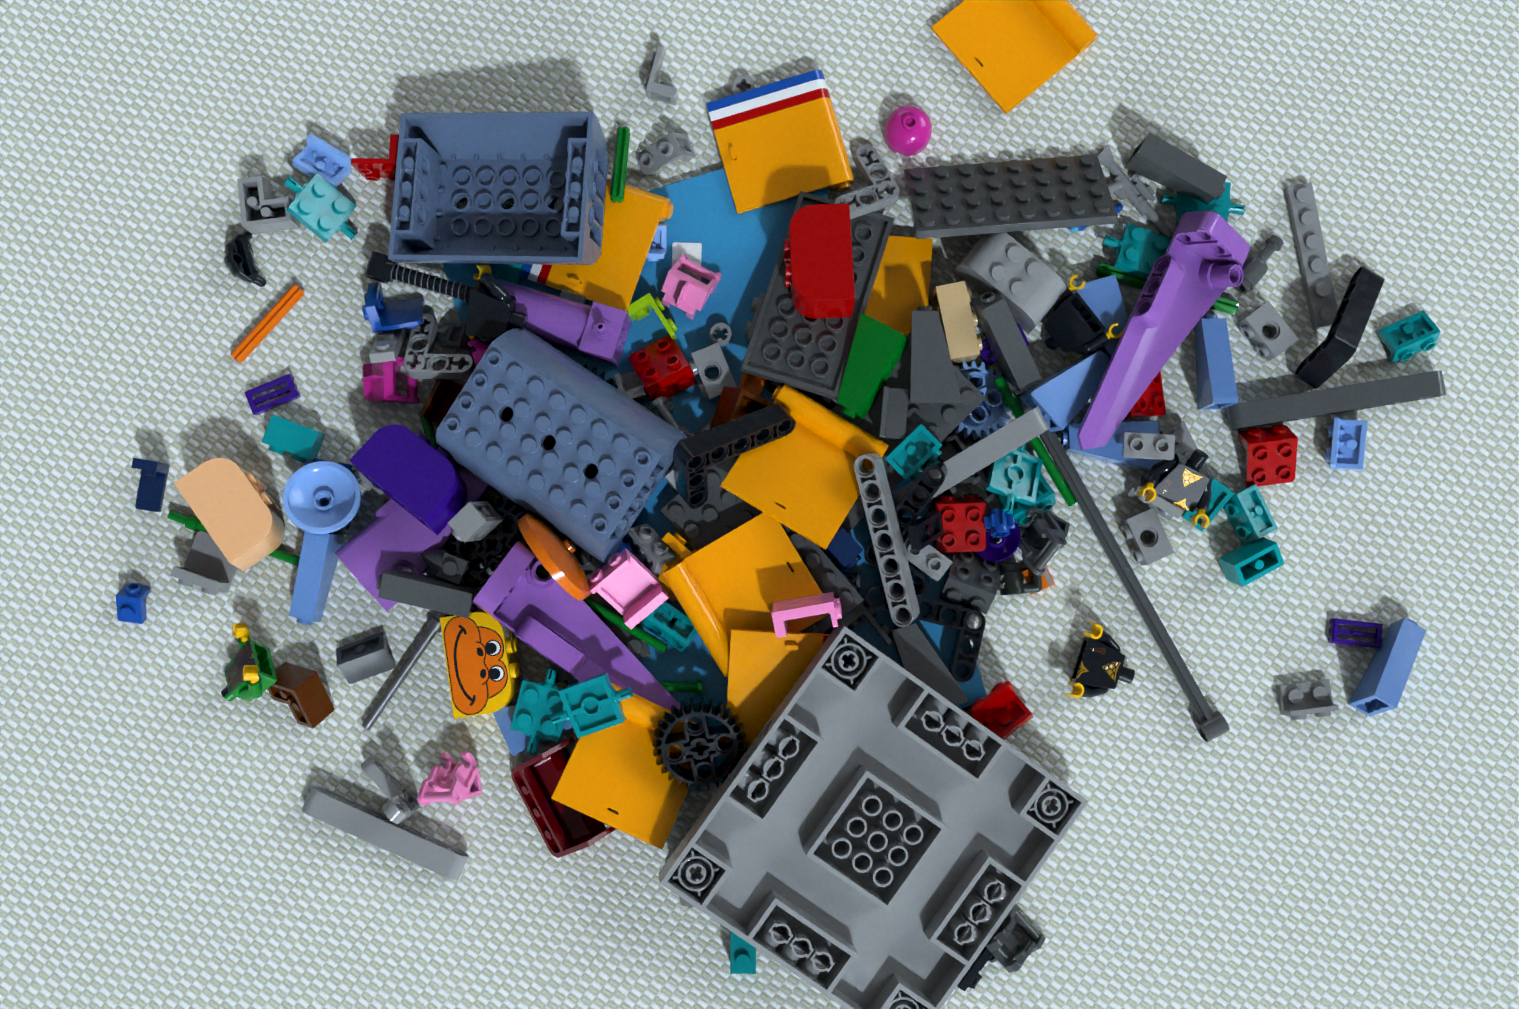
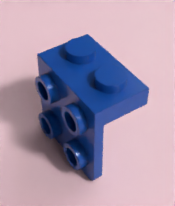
[362,282,424,333]

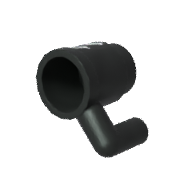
[999,564,1042,595]

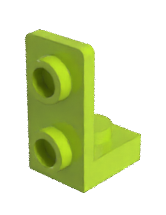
[627,293,678,340]

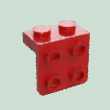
[351,134,399,181]
[628,335,697,402]
[1124,371,1166,420]
[1238,424,1298,487]
[932,493,986,553]
[969,680,1033,740]

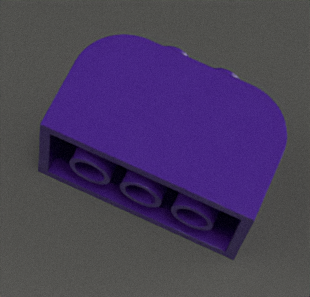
[349,425,468,536]

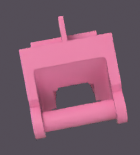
[661,254,722,320]
[417,752,482,805]

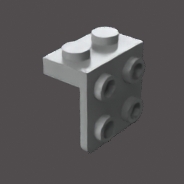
[170,531,237,596]

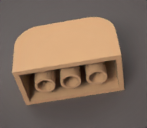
[174,458,285,571]

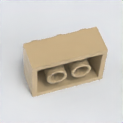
[930,281,983,365]

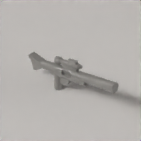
[1097,145,1174,238]

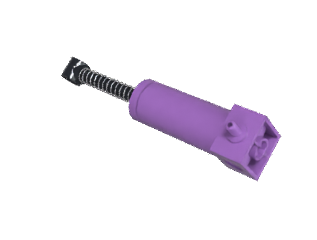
[364,251,632,368]

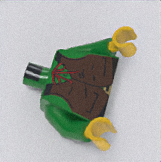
[221,623,277,701]

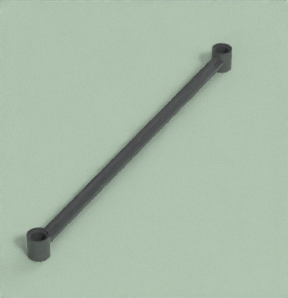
[1017,391,1230,743]

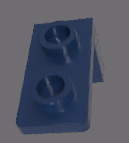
[131,458,170,512]

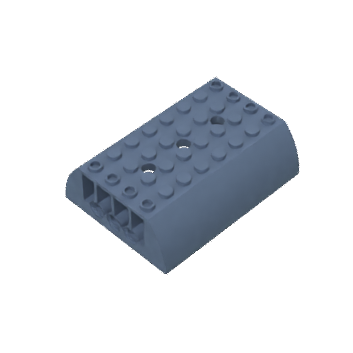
[388,112,608,265]
[436,328,689,564]

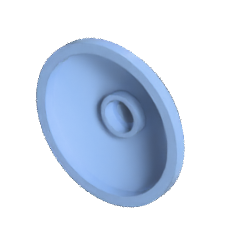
[283,461,361,534]

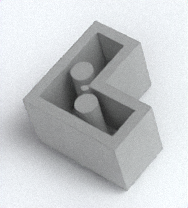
[237,176,301,234]

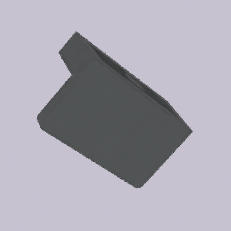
[879,386,909,440]
[336,632,395,684]

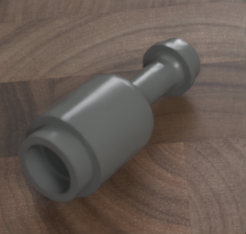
[1233,235,1284,293]

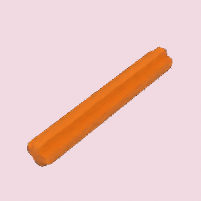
[230,284,304,363]

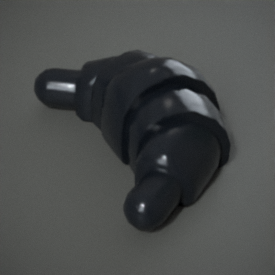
[224,230,266,287]

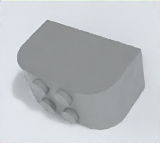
[953,232,1066,334]

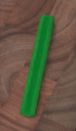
[610,126,630,203]

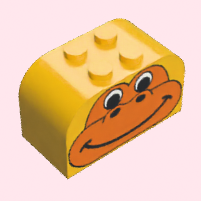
[440,612,522,719]

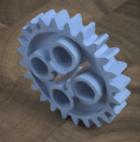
[954,360,1012,440]

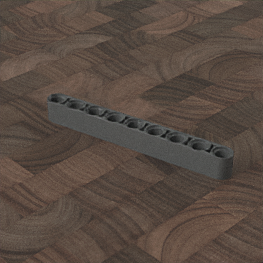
[1226,370,1447,431]

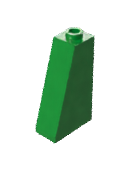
[836,313,910,419]

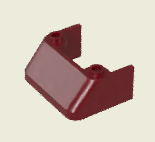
[511,737,616,858]

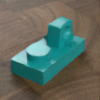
[1181,477,1234,532]

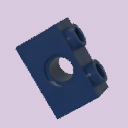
[824,528,863,570]

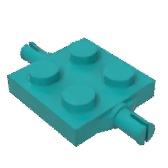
[284,173,358,243]
[1160,182,1246,225]
[1102,223,1171,280]
[985,443,1043,514]
[510,667,566,754]
[550,672,633,738]

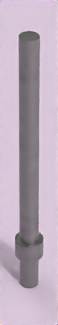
[362,612,450,730]

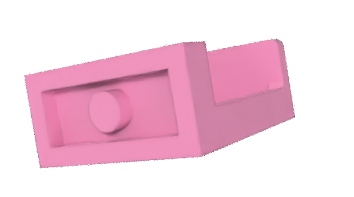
[588,548,669,629]
[771,592,842,638]

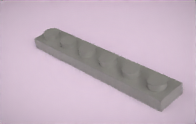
[1284,182,1338,330]

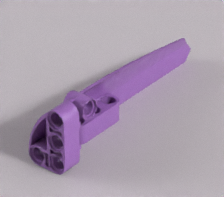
[1077,211,1250,450]
[335,407,513,611]
[472,541,697,723]

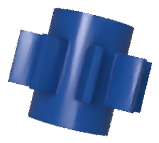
[984,508,1015,538]

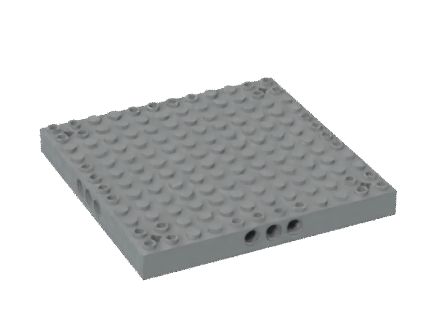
[658,622,1088,1009]

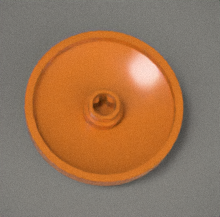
[518,513,591,601]

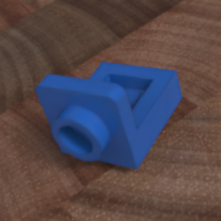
[116,583,151,624]

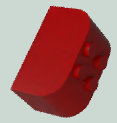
[784,203,855,319]

